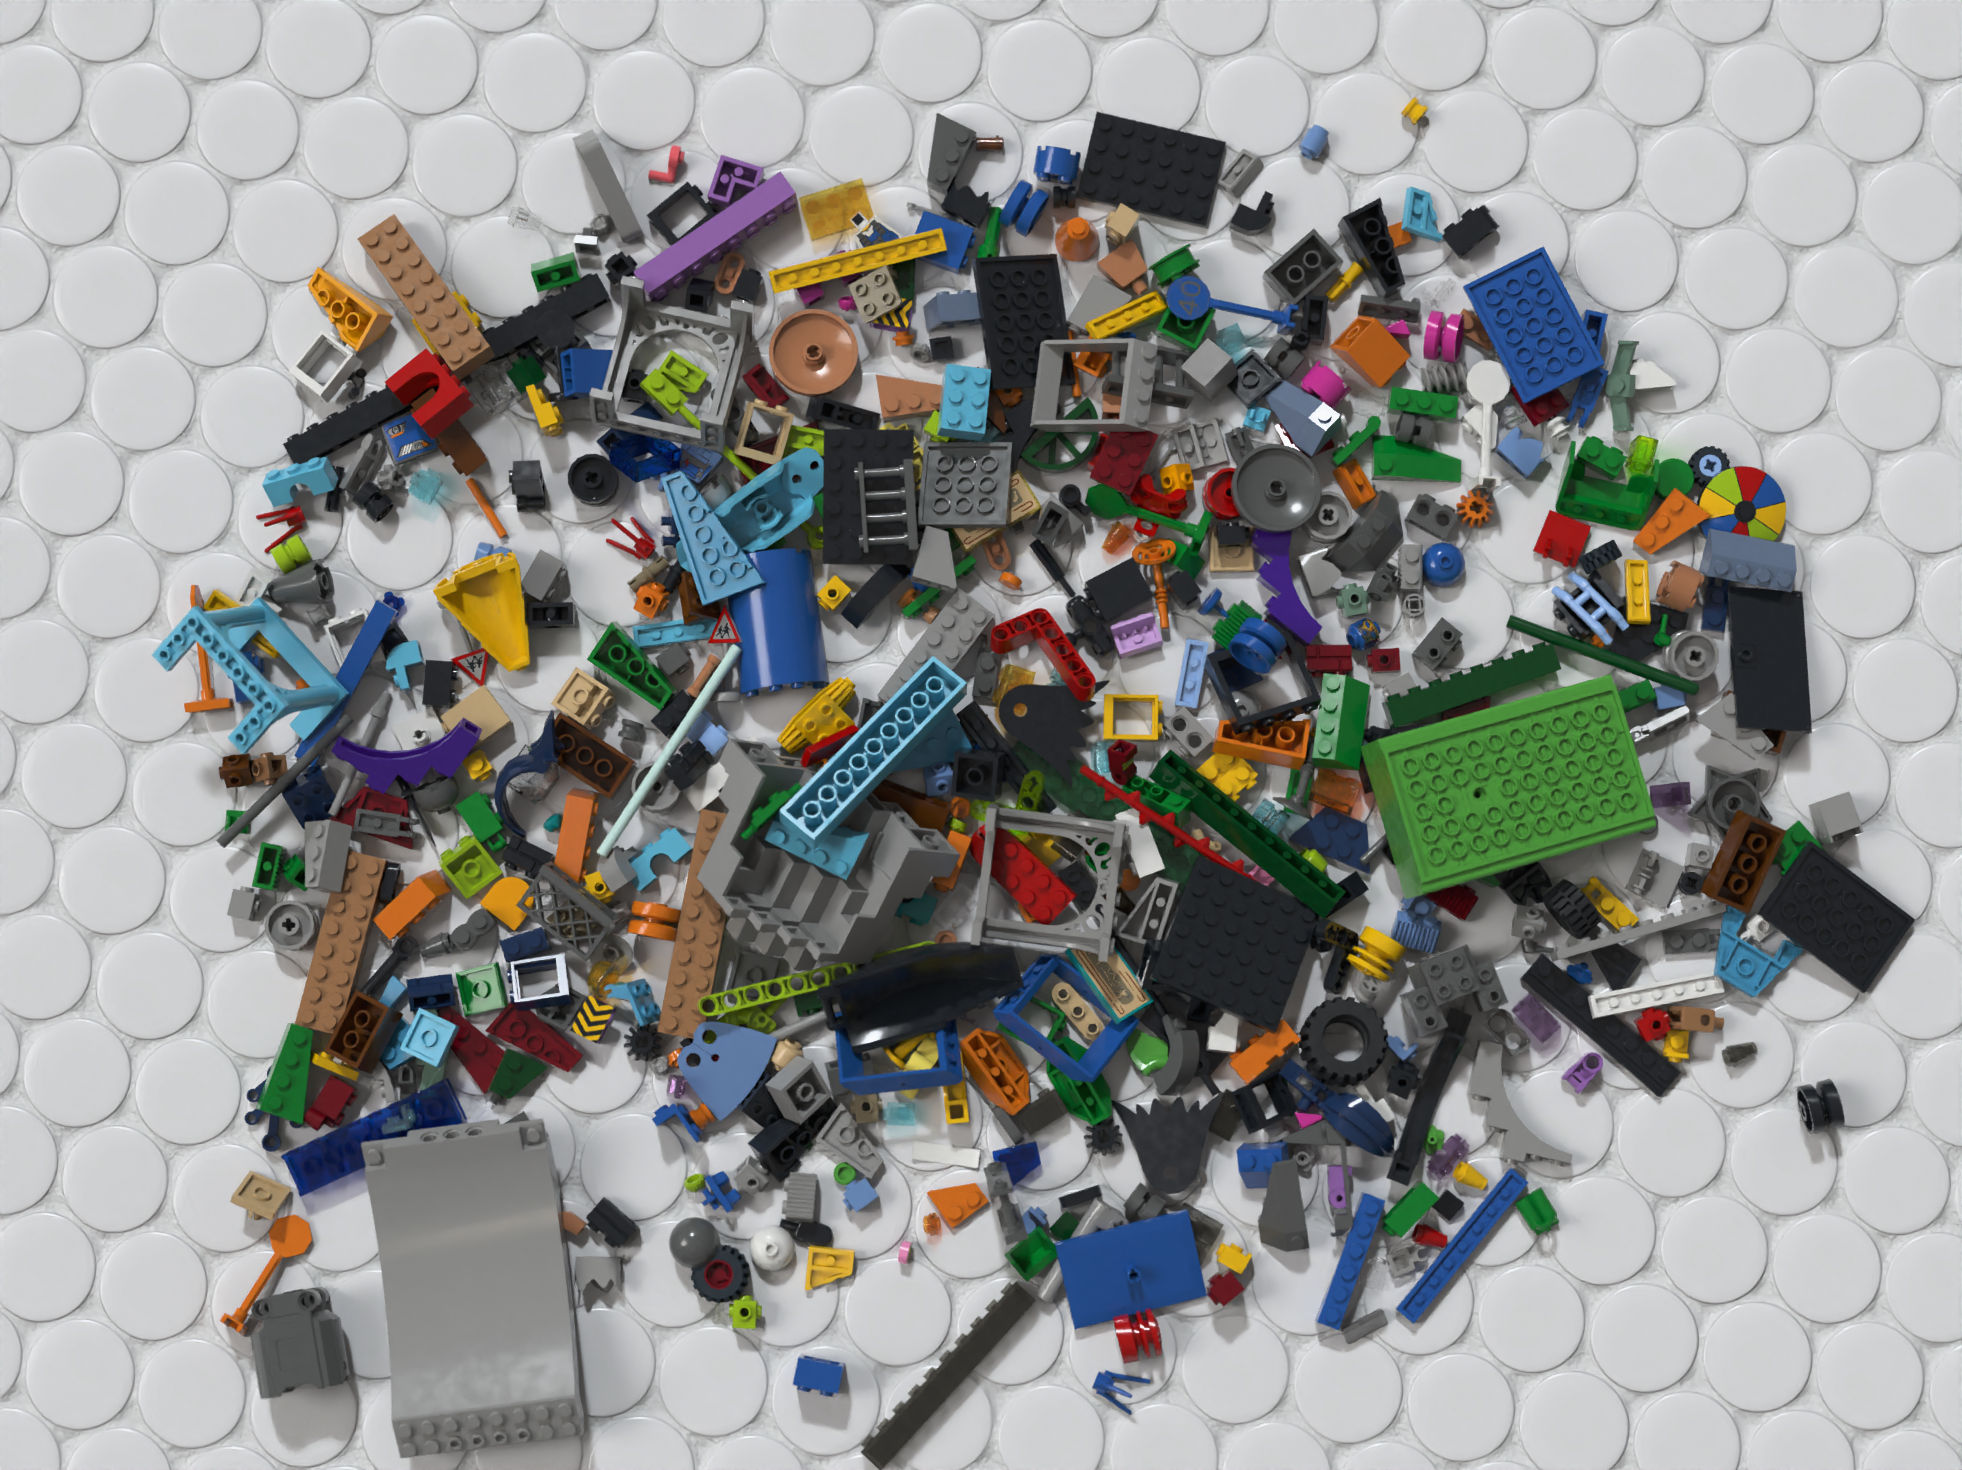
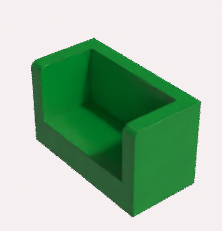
[1005,1226,1057,1282]

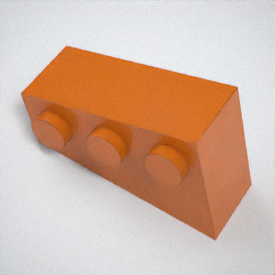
[373,869,453,940]
[1228,1019,1301,1084]

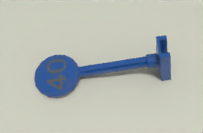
[1166,276,1299,335]

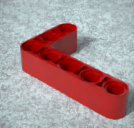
[990,608,1096,702]

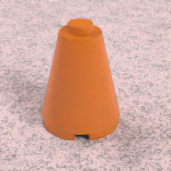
[1055,217,1099,262]

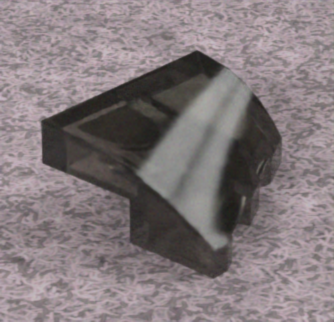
[1179,1202,1224,1266]

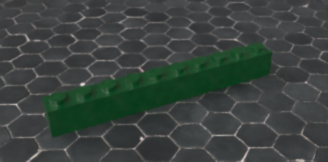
[1149,749,1346,919]

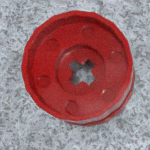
[1113,1308,1162,1364]

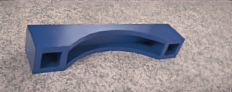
[1315,1192,1385,1330]

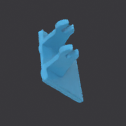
[604,978,661,1026]

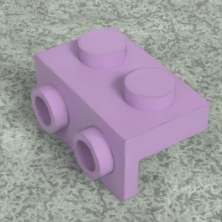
[1111,612,1163,659]

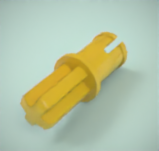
[1326,262,1364,302]

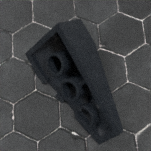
[748,1097,837,1183]

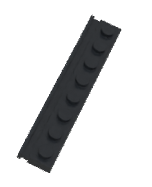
[1520,954,1681,1097]

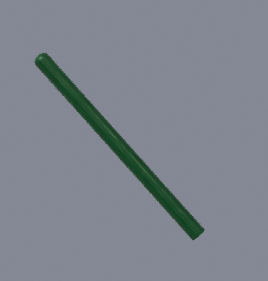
[1506,615,1700,696]

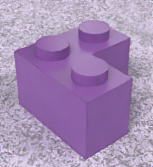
[707,155,765,208]

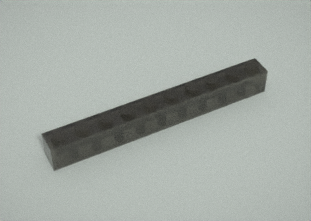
[861,1281,1036,1470]

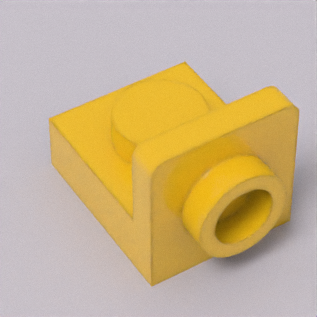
[1662,1030,1689,1063]

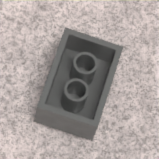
[1262,229,1344,306]

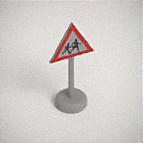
[437,601,490,686]
[708,605,742,702]

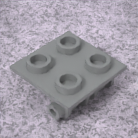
[1625,848,1684,908]

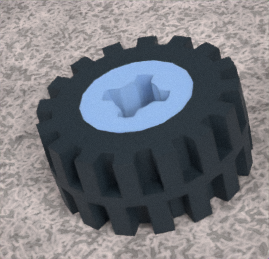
[1688,446,1730,487]

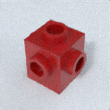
[1633,1007,1672,1042]

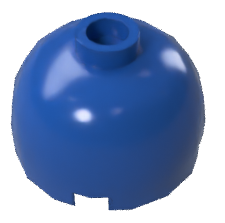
[1422,542,1465,588]

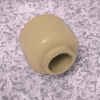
[770,1038,803,1072]

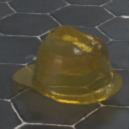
[586,956,628,1001]

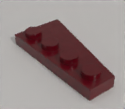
[485,1001,584,1073]
[437,1006,505,1094]

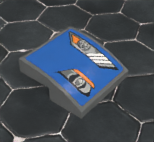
[379,412,439,466]

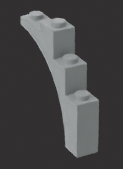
[1467,1040,1573,1167]

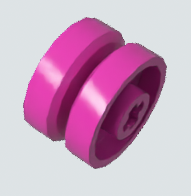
[1423,311,1465,363]

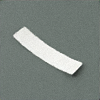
[911,1141,980,1168]

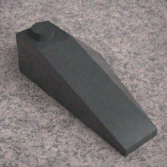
[1258,1159,1309,1252]

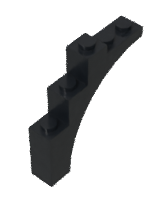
[998,398,1061,535]

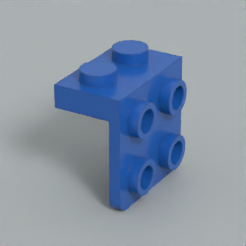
[652,1103,704,1143]

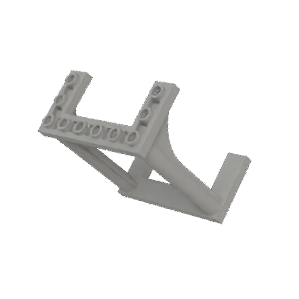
[589,276,754,453]
[970,803,1129,962]

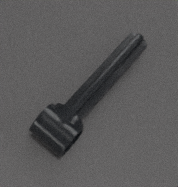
[360,936,419,997]

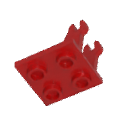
[1533,510,1591,568]

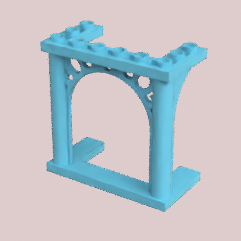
[152,597,350,754]

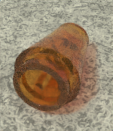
[1101,521,1132,555]

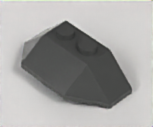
[1326,490,1403,573]

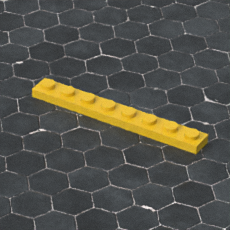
[768,228,947,294]

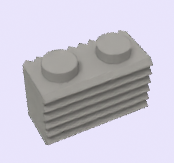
[1397,544,1423,593]
[782,1172,818,1223]

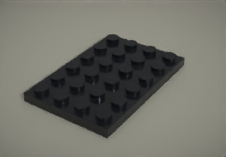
[1076,112,1226,228]
[972,254,1076,391]
[823,429,914,565]
[1757,841,1915,993]

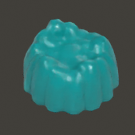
[543,813,563,833]

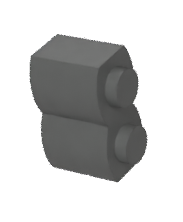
[449,908,497,951]

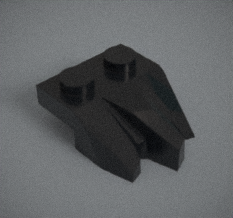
[1493,862,1552,906]

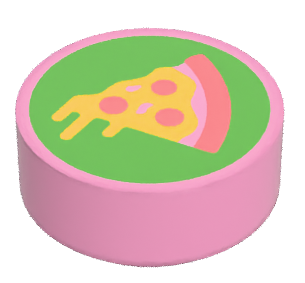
[898,1241,912,1265]

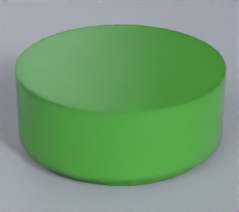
[833,1162,856,1185]

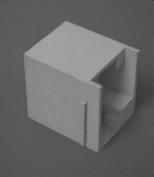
[1181,338,1238,402]
[1808,792,1863,845]

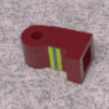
[1107,739,1138,785]

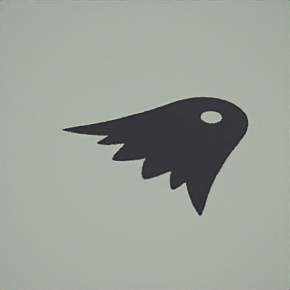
[999,680,1110,788]
[1111,1093,1224,1194]

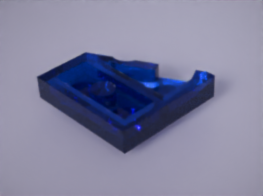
[992,1141,1041,1186]

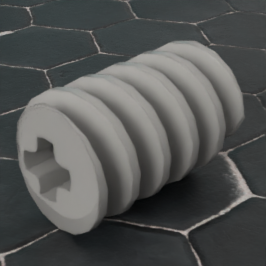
[1420,361,1468,393]

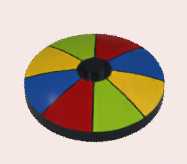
[1697,466,1786,541]

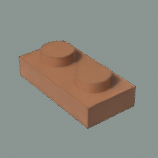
[1460,308,1493,352]

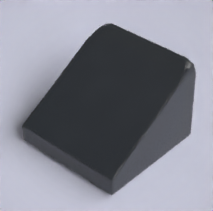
[1431,1189,1465,1221]

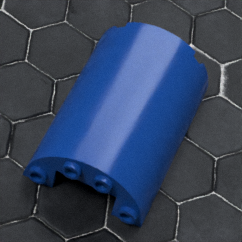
[727,548,829,698]

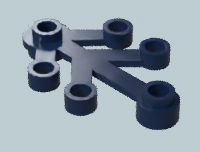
[245,1065,307,1152]

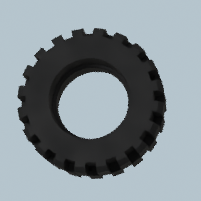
[1298,997,1389,1087]

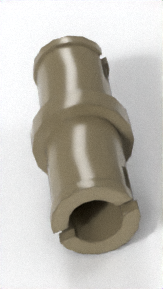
[627,555,671,593]

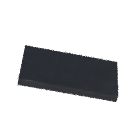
[1139,991,1229,1076]

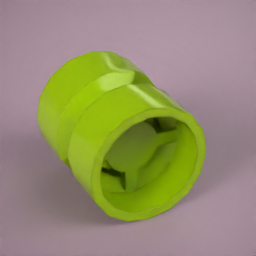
[270,534,313,574]

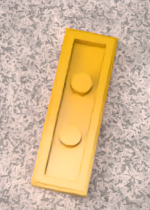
[1624,559,1651,625]

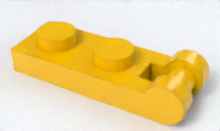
[1580,876,1639,933]

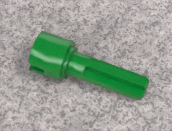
[977,206,1003,258]

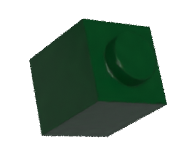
[506,355,547,395]

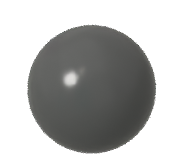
[669,1217,720,1268]

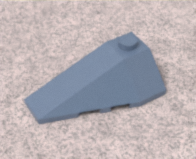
[1264,379,1342,458]

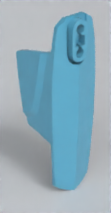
[676,447,824,573]

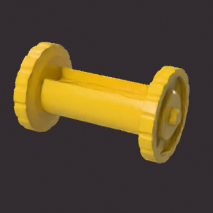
[883,1032,936,1069]

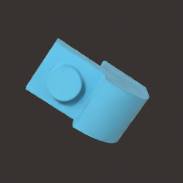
[386,640,425,692]

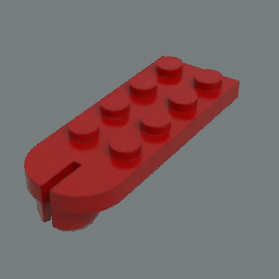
[969,824,1077,925]

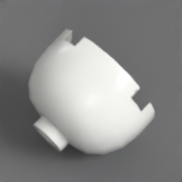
[749,1225,795,1271]

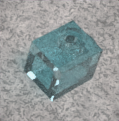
[1214,323,1246,355]
[408,468,443,505]

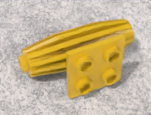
[776,677,856,755]

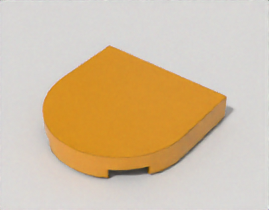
[479,877,534,931]

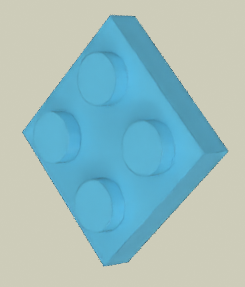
[400,1008,460,1068]

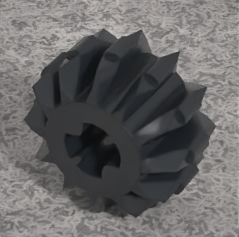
[623,1023,662,1061]
[1084,1119,1123,1156]

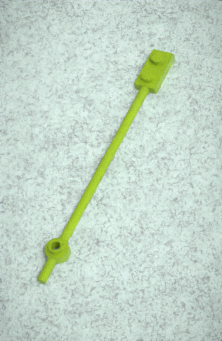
[639,368,823,550]

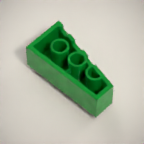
[587,621,678,710]
[256,1023,313,1124]

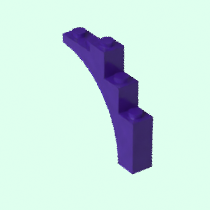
[1249,529,1322,647]
[331,717,482,794]

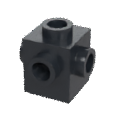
[604,251,638,287]
[1386,1060,1421,1100]

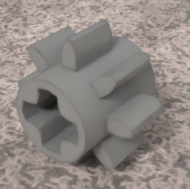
[377,464,404,492]

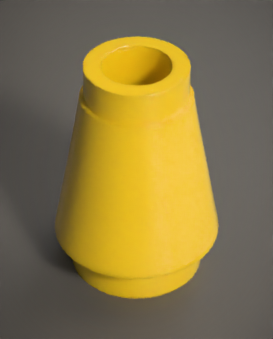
[1452,1161,1488,1191]

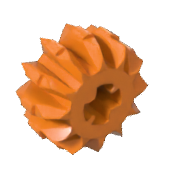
[1456,490,1494,528]

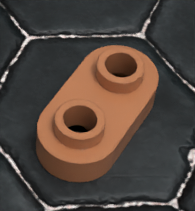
[714,252,745,296]
[981,530,1011,571]

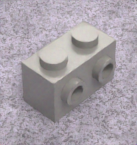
[521,549,567,603]

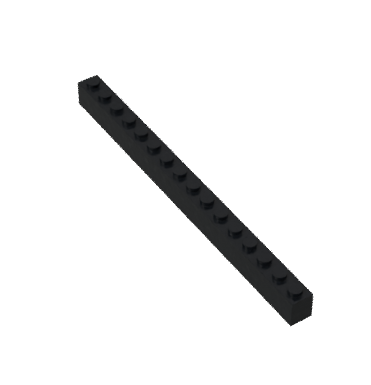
[283,273,612,464]

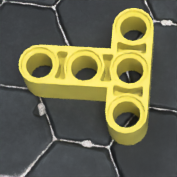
[898,1035,939,1100]

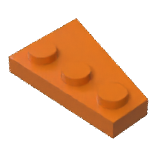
[1633,488,1710,555]

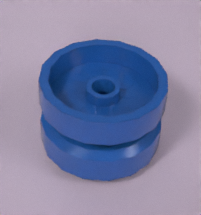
[999,179,1050,237]
[1228,617,1287,674]

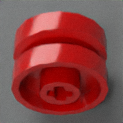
[1201,467,1240,521]

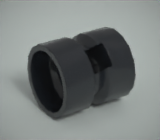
[352,481,395,523]

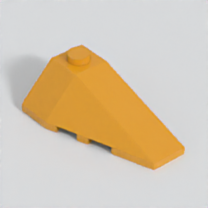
[307,267,394,352]

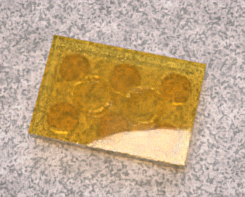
[798,178,873,241]

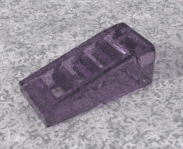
[666,1074,687,1099]

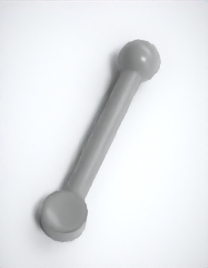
[907,202,951,220]
[1149,442,1177,481]

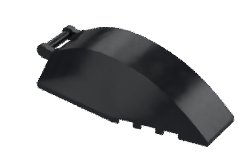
[816,942,1024,1054]

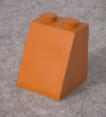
[1330,315,1410,388]

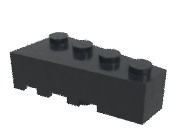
[1337,198,1405,298]

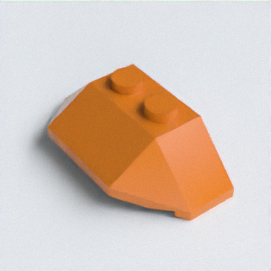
[960,1028,1030,1116]

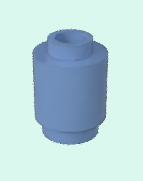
[1299,125,1329,159]

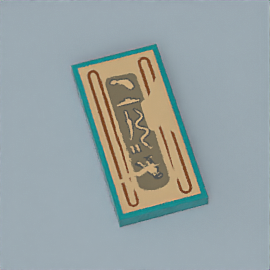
[1065,946,1154,1025]

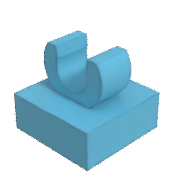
[1242,405,1271,433]

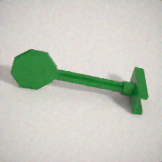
[1085,484,1213,557]

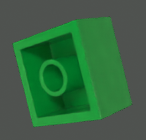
[1155,307,1216,353]

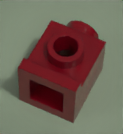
[1367,648,1401,674]

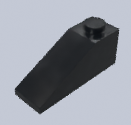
[805,396,880,430]

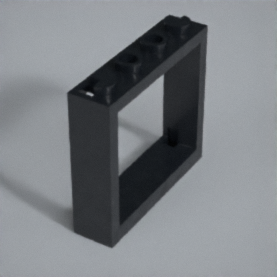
[1204,630,1321,735]

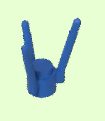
[1092,1370,1151,1415]

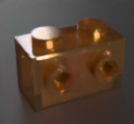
[1308,768,1362,816]

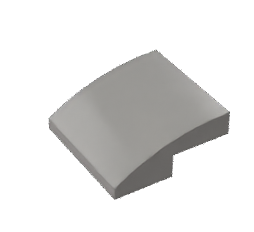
[1172,418,1229,471]

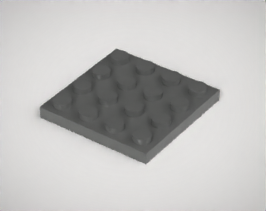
[917,442,1014,528]

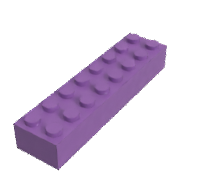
[633,171,798,302]

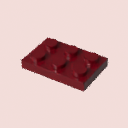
[1089,417,1159,497]

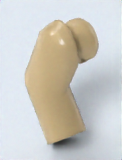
[1191,828,1221,854]

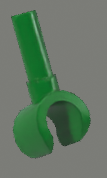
[1654,614,1671,648]

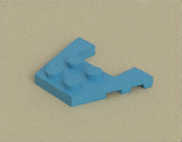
[1713,905,1803,998]
[380,975,416,1071]

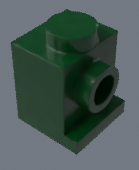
[793,990,823,1017]

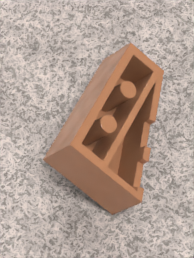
[876,375,942,423]

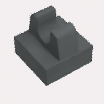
[574,228,599,255]

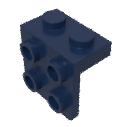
[282,764,342,829]

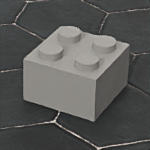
[765,1056,832,1124]

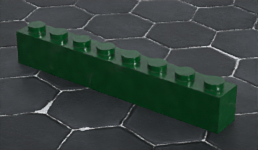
[1382,641,1561,728]

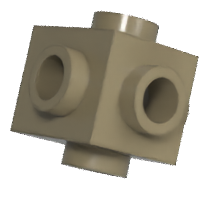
[850,1094,883,1124]

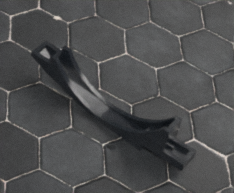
[1386,1007,1472,1186]

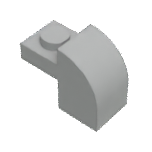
[598,845,638,892]

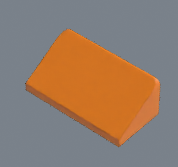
[1332,459,1377,510]

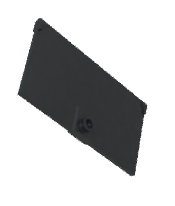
[1727,586,1812,734]

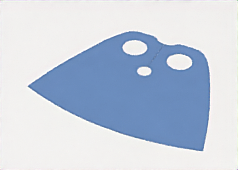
[677,1021,777,1122]

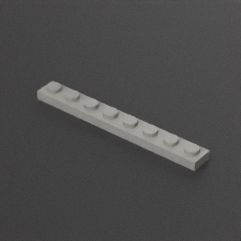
[1550,901,1726,962]

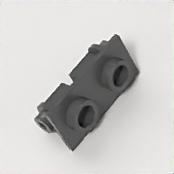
[1225,426,1254,465]

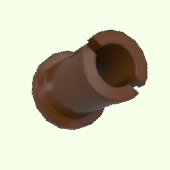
[976,135,1004,153]

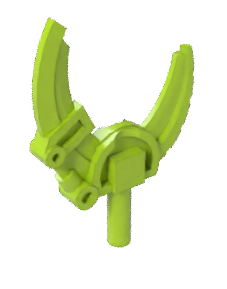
[704,997,788,1062]

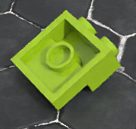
[438,835,503,899]

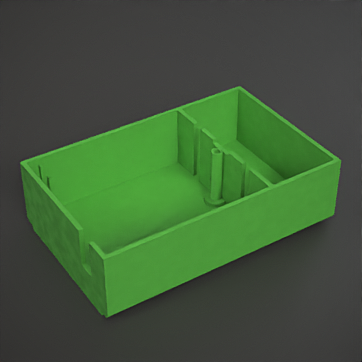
[1360,674,1656,900]

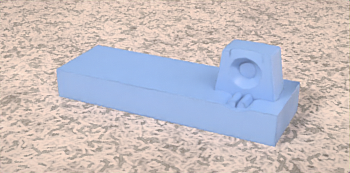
[1175,638,1209,709]

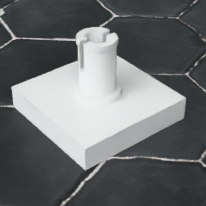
[392,707,447,750]

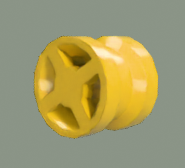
[1401,97,1429,125]

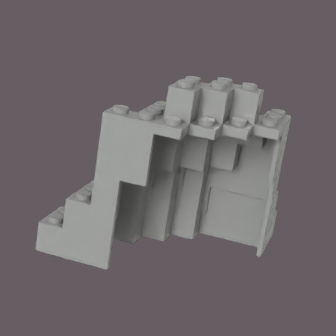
[697,739,960,971]

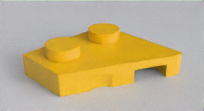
[310,1050,359,1081]
[805,1245,855,1290]

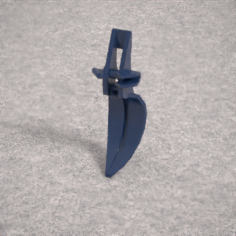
[494,710,565,838]
[1279,1059,1395,1157]

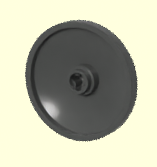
[1231,444,1321,533]

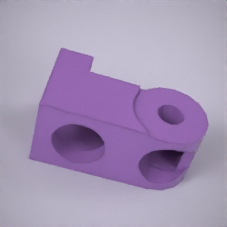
[1327,1165,1352,1209]

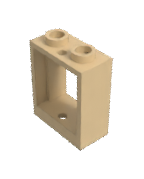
[733,399,794,465]

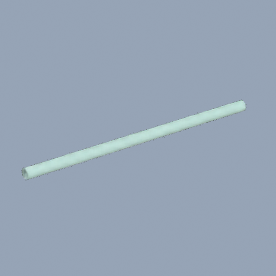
[596,644,742,858]

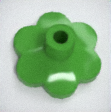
[1422,1125,1444,1154]

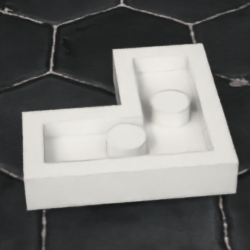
[234,567,282,616]

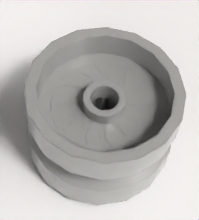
[1302,491,1353,544]
[1662,630,1719,680]
[632,761,683,814]
[264,900,320,951]

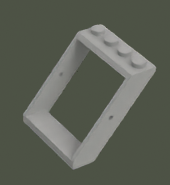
[1030,338,1158,432]

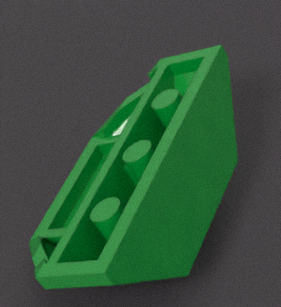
[1046,1036,1112,1126]

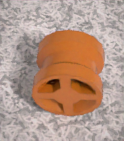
[689,1102,716,1130]

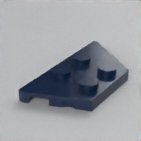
[1289,807,1370,874]

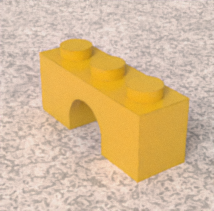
[943,1054,969,1124]

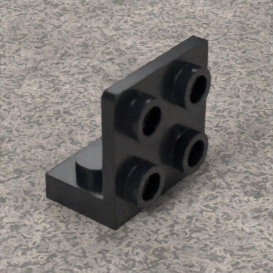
[737,1070,784,1128]

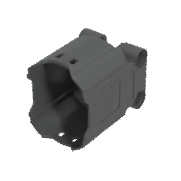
[249,1287,350,1399]

